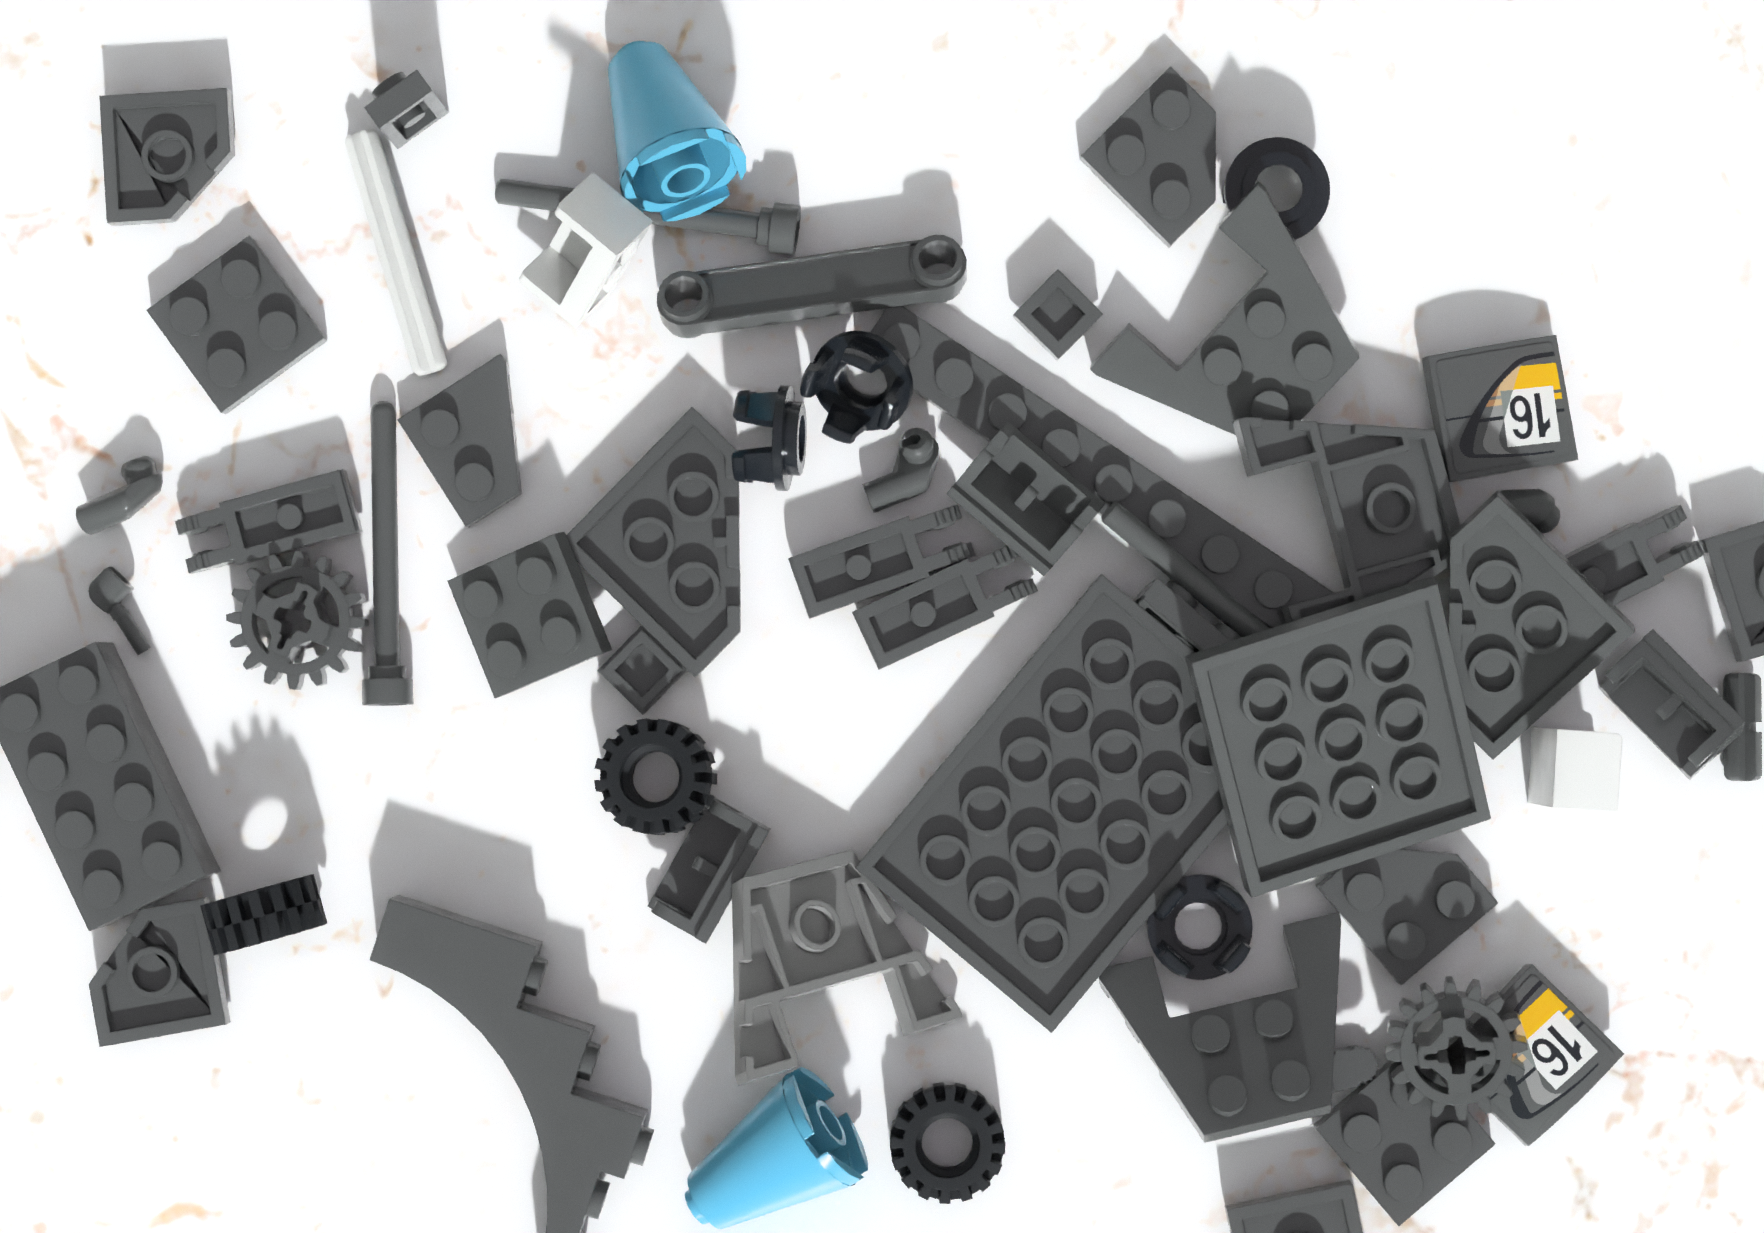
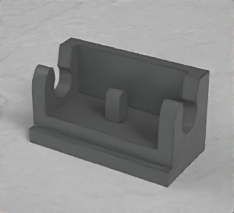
[947,421,1105,576]
[1599,629,1745,780]
[648,797,771,944]

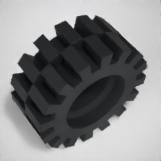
[594,718,718,835]
[200,874,327,955]
[890,1082,1006,1204]

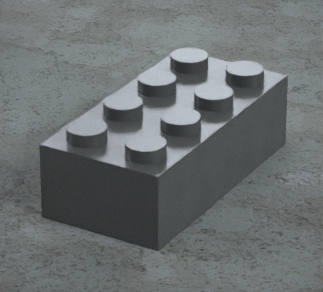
[0,642,221,931]

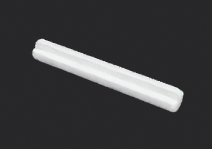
[345,129,447,376]

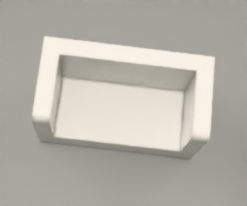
[519,172,653,328]
[1527,727,1623,812]

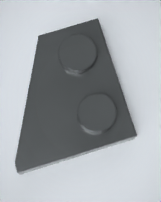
[397,354,522,528]

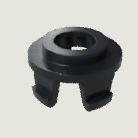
[1222,137,1330,240]
[800,331,913,444]
[731,385,807,491]
[1147,874,1253,980]

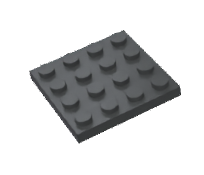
[1185,578,1491,898]

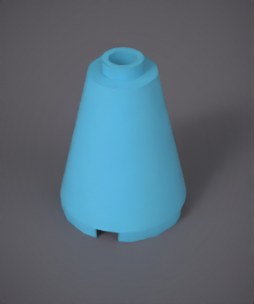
[608,41,746,221]
[685,1067,868,1229]

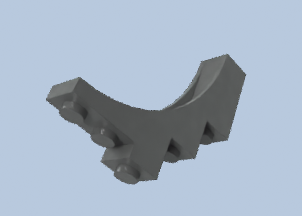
[369,895,655,1233]

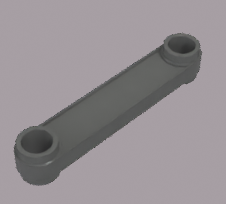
[656,235,967,338]

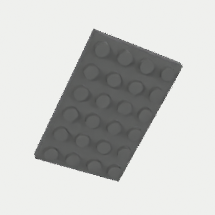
[855,574,1227,1033]

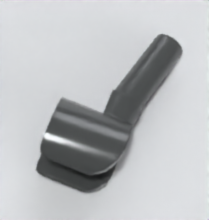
[88,566,151,655]

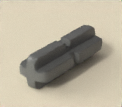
[1723,673,1762,781]

